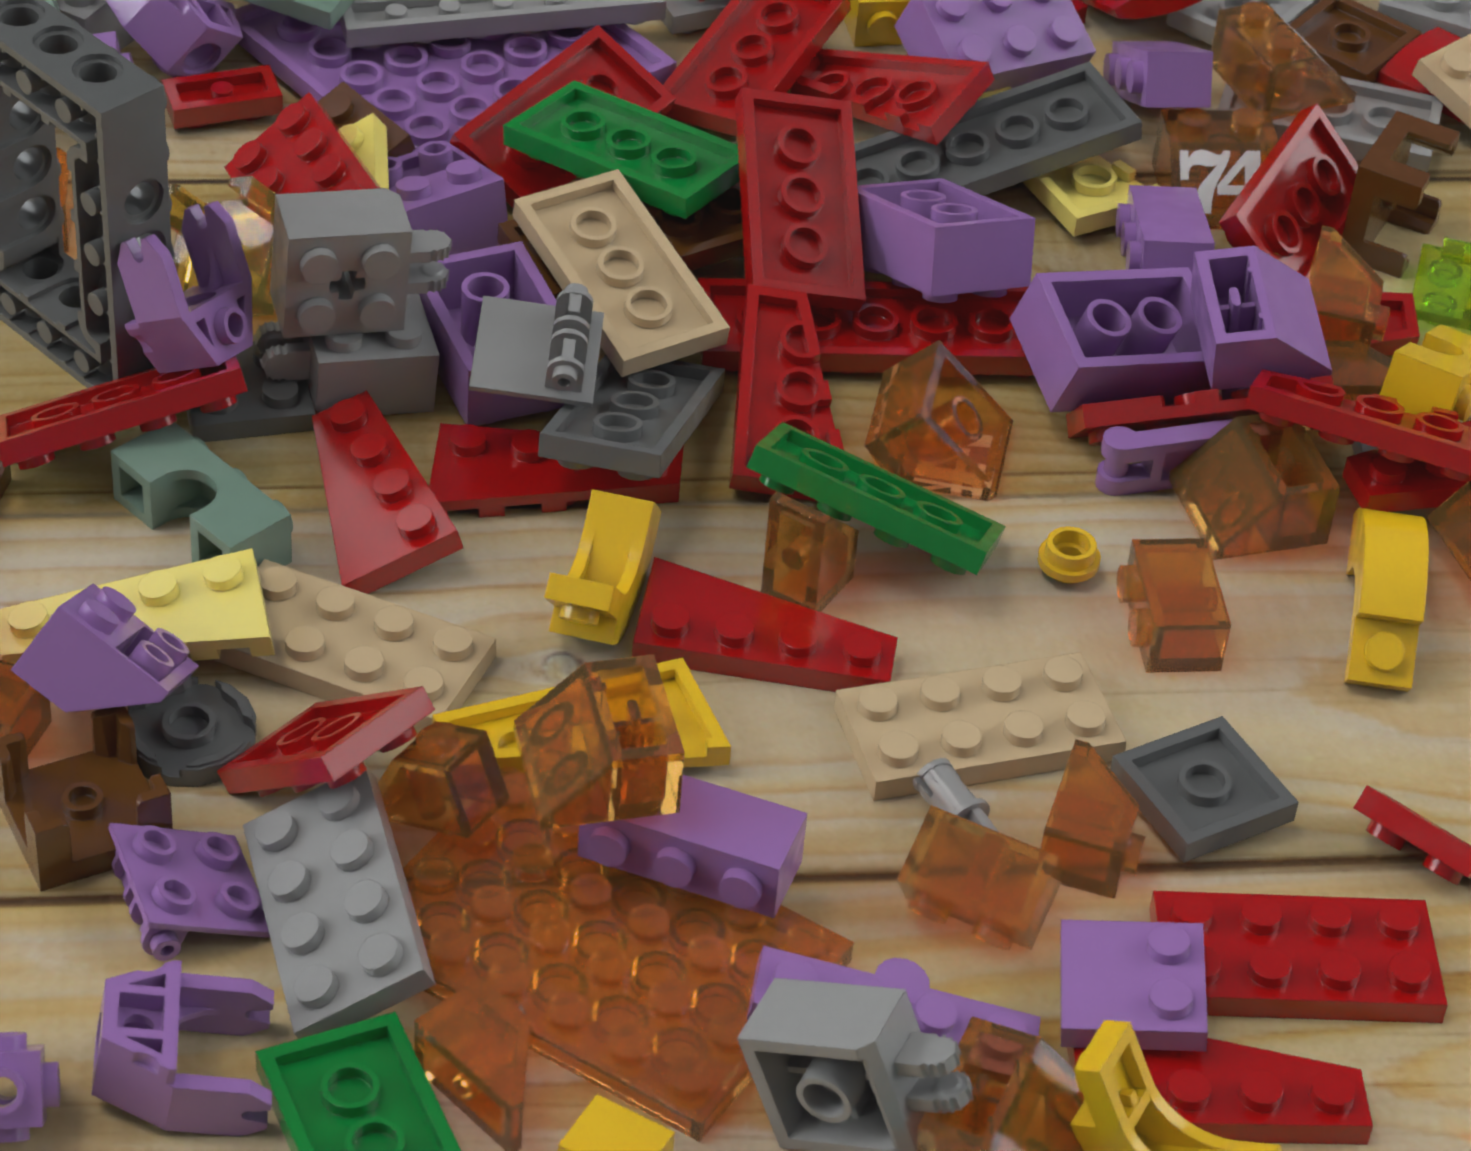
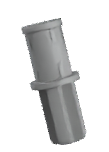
[913,758,1017,881]

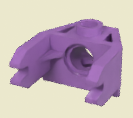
[106,0,243,77]
[118,201,253,374]
[91,960,274,1137]

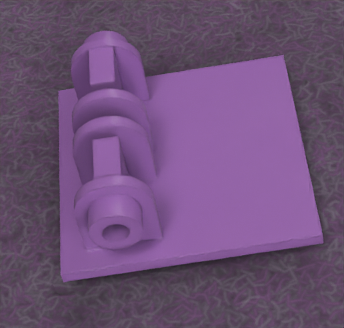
[108,823,270,961]

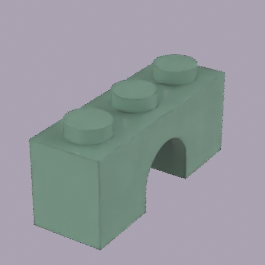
[111,422,293,566]

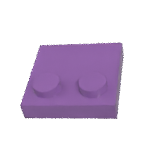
[1060,919,1208,1051]

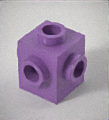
[0,1032,60,1143]

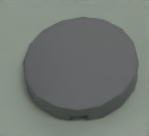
[128,677,257,787]

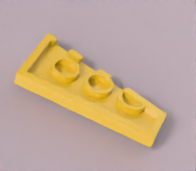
[432,658,731,779]

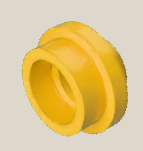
[1037,526,1101,584]

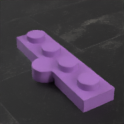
[747,945,1041,1091]

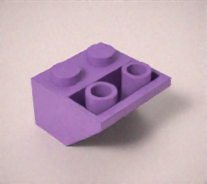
[388,141,508,255]
[1190,246,1332,390]
[11,583,199,713]

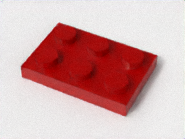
[217,686,435,797]

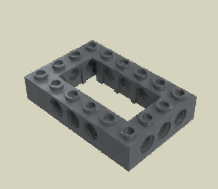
[0,0,175,388]

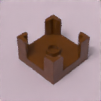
[1338,111,1460,279]
[0,706,173,891]

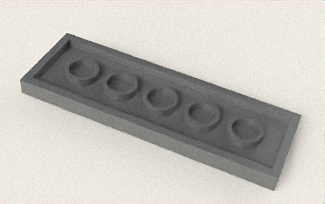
[854,61,1142,196]

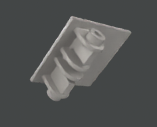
[469,283,604,407]

